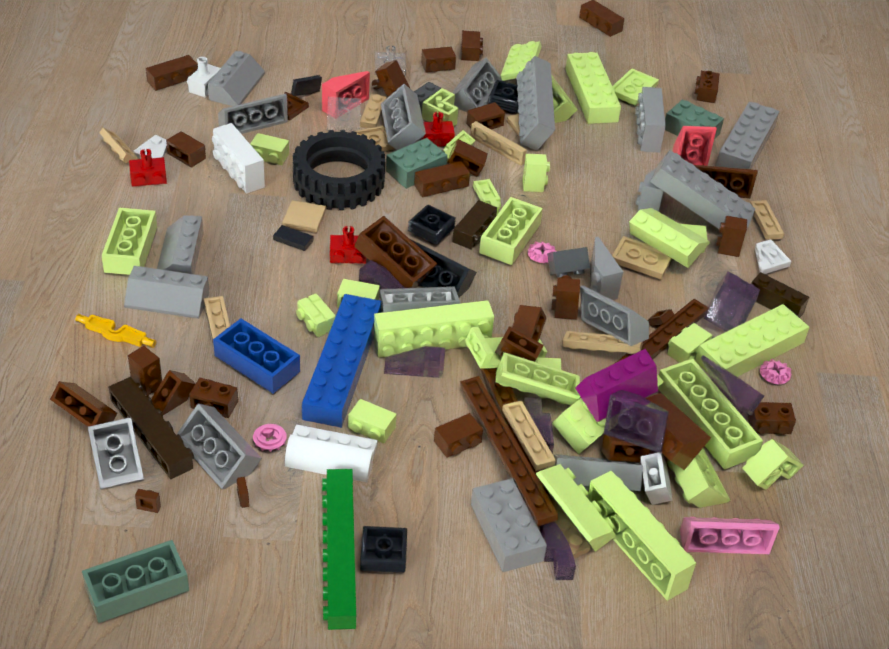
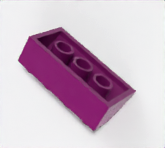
[575,349,658,423]

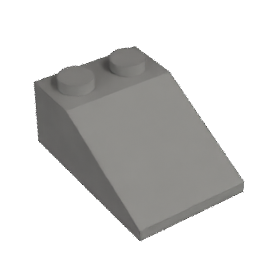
[636,168,664,212]
[589,237,623,300]
[88,418,144,489]

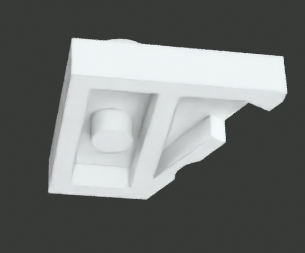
[133,135,167,159]
[755,239,791,274]

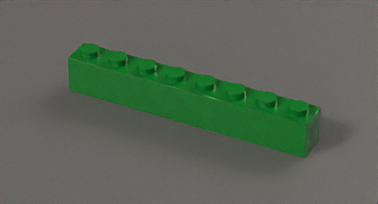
[322,469,356,630]

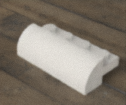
[285,425,378,483]

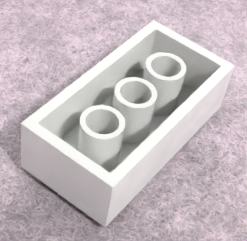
[212,123,265,194]

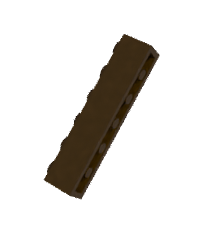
[108,377,194,480]

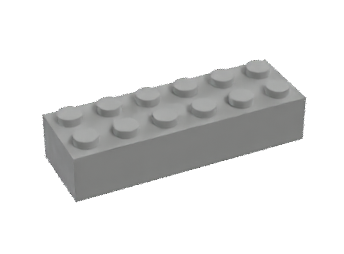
[516,56,555,151]
[716,102,780,170]
[650,150,755,229]

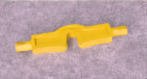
[75,314,157,348]

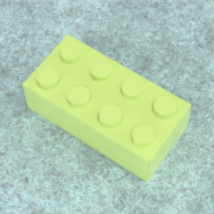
[479,197,543,265]
[102,208,157,275]

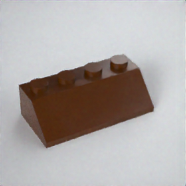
[694,165,758,199]
[354,216,437,289]
[624,393,711,470]

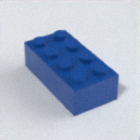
[213,318,300,394]

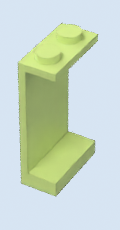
[465,327,547,369]

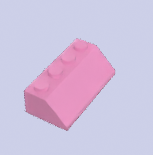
[680,517,779,554]

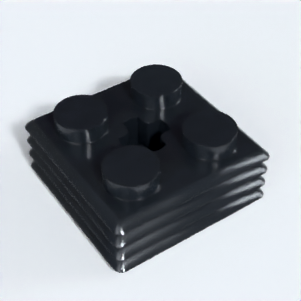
[488,80,519,113]
[408,205,456,244]
[360,526,407,573]

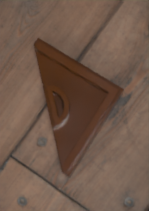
[284,92,309,121]

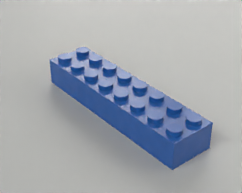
[302,294,382,428]

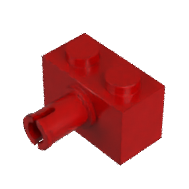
[420,112,455,147]
[129,149,167,187]
[330,226,366,264]

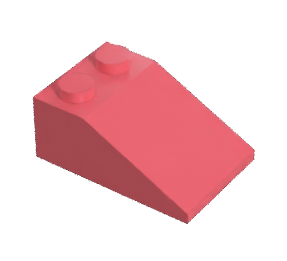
[322,71,370,119]
[673,126,717,166]

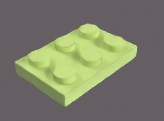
[612,69,659,106]

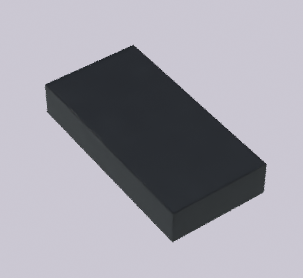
[291,75,322,96]
[273,225,314,251]

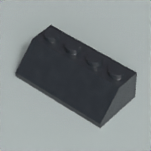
[410,239,477,298]

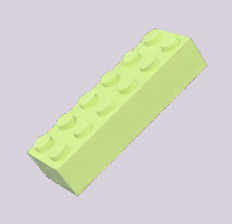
[565,52,621,124]
[374,300,494,358]
[695,304,809,385]
[658,358,763,470]
[552,374,664,455]
[587,471,696,601]

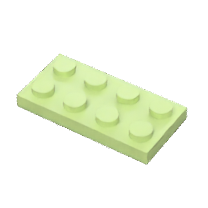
[501,41,542,81]

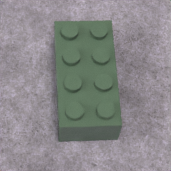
[82,540,189,623]

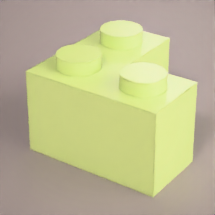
[422,88,458,127]
[743,439,804,490]

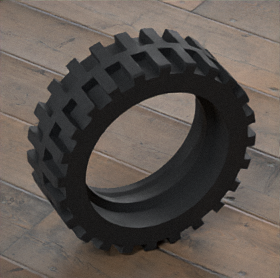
[293,130,386,210]

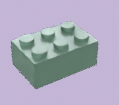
[665,99,724,139]
[386,138,447,189]

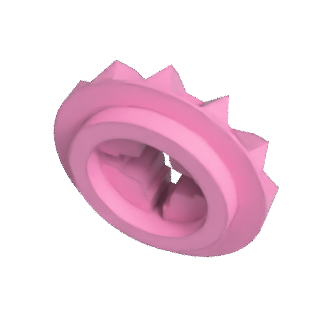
[528,241,556,263]
[760,359,792,384]
[253,424,287,452]

